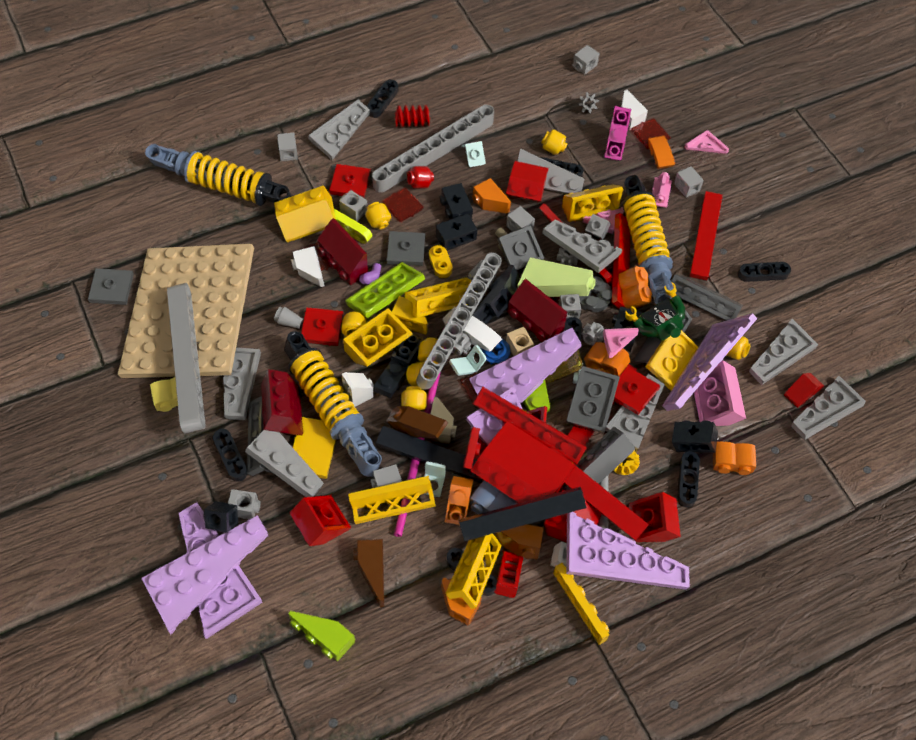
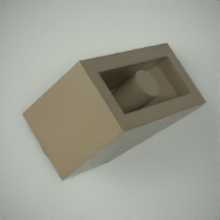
[427,397,457,444]

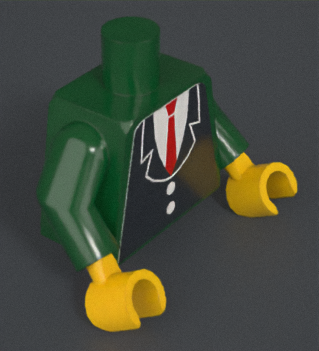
[625,282,685,340]

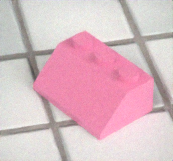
[694,361,746,426]

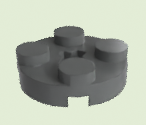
[579,276,612,312]

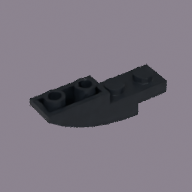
[472,265,521,325]
[373,333,425,399]

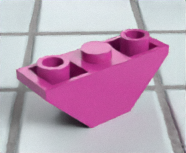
[605,106,632,160]

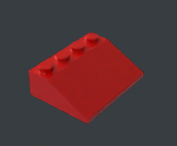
[471,421,575,503]

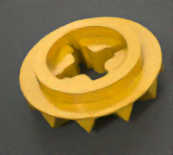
[613,450,640,475]

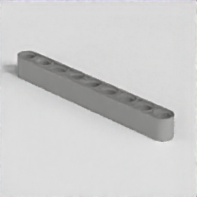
[372,105,494,192]
[416,253,501,389]
[167,283,206,434]

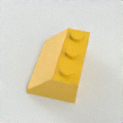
[274,185,336,242]
[562,185,623,222]
[343,309,412,367]

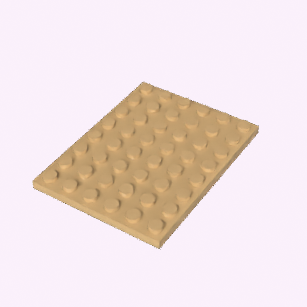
[118,244,254,378]

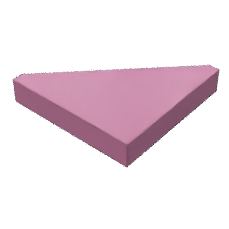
[684,130,729,154]
[583,206,625,234]
[603,328,638,358]

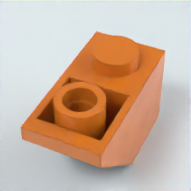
[445,476,473,525]
[441,578,482,626]

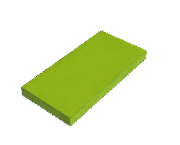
[345,262,425,319]

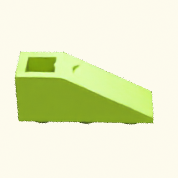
[288,611,355,662]

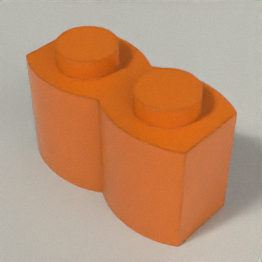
[619,266,652,309]
[584,342,630,376]
[713,441,756,475]

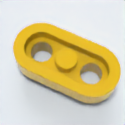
[429,245,452,278]

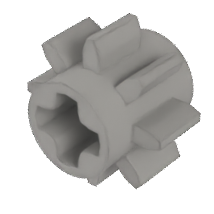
[578,92,599,113]
[556,248,578,266]
[581,322,604,345]
[452,333,471,356]

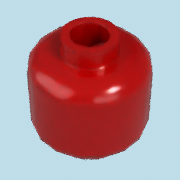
[407,166,434,189]

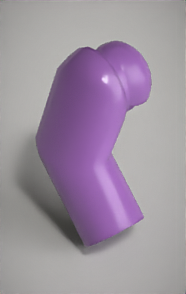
[359,263,381,284]

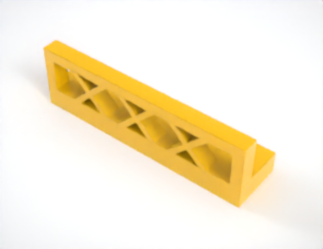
[405,277,477,318]
[348,476,436,524]
[445,534,502,609]

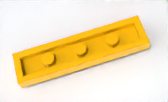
[553,562,609,645]

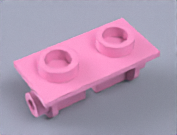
[652,172,672,208]

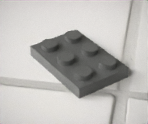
[566,366,620,433]

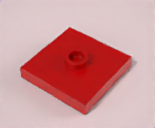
[329,164,371,198]
[301,307,344,346]
[613,366,660,415]
[464,427,481,469]

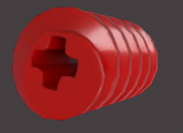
[395,105,430,127]

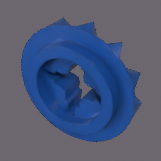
[480,338,510,364]

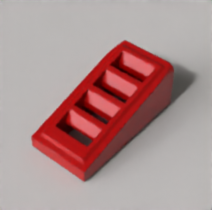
[495,551,523,598]

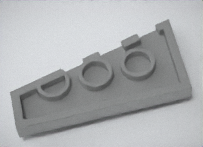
[309,100,370,160]
[518,149,584,194]
[543,220,622,273]
[749,319,818,385]
[223,348,261,420]
[605,374,664,452]
[792,376,866,440]
[245,430,324,497]

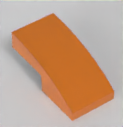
[648,136,675,169]

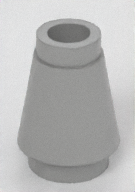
[274,307,304,329]

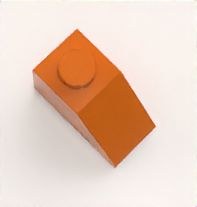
[472,178,511,214]

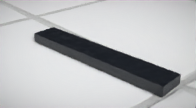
[376,426,485,483]
[459,486,587,541]

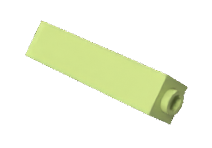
[517,258,596,297]

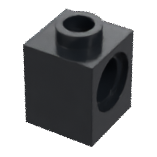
[203,501,238,533]

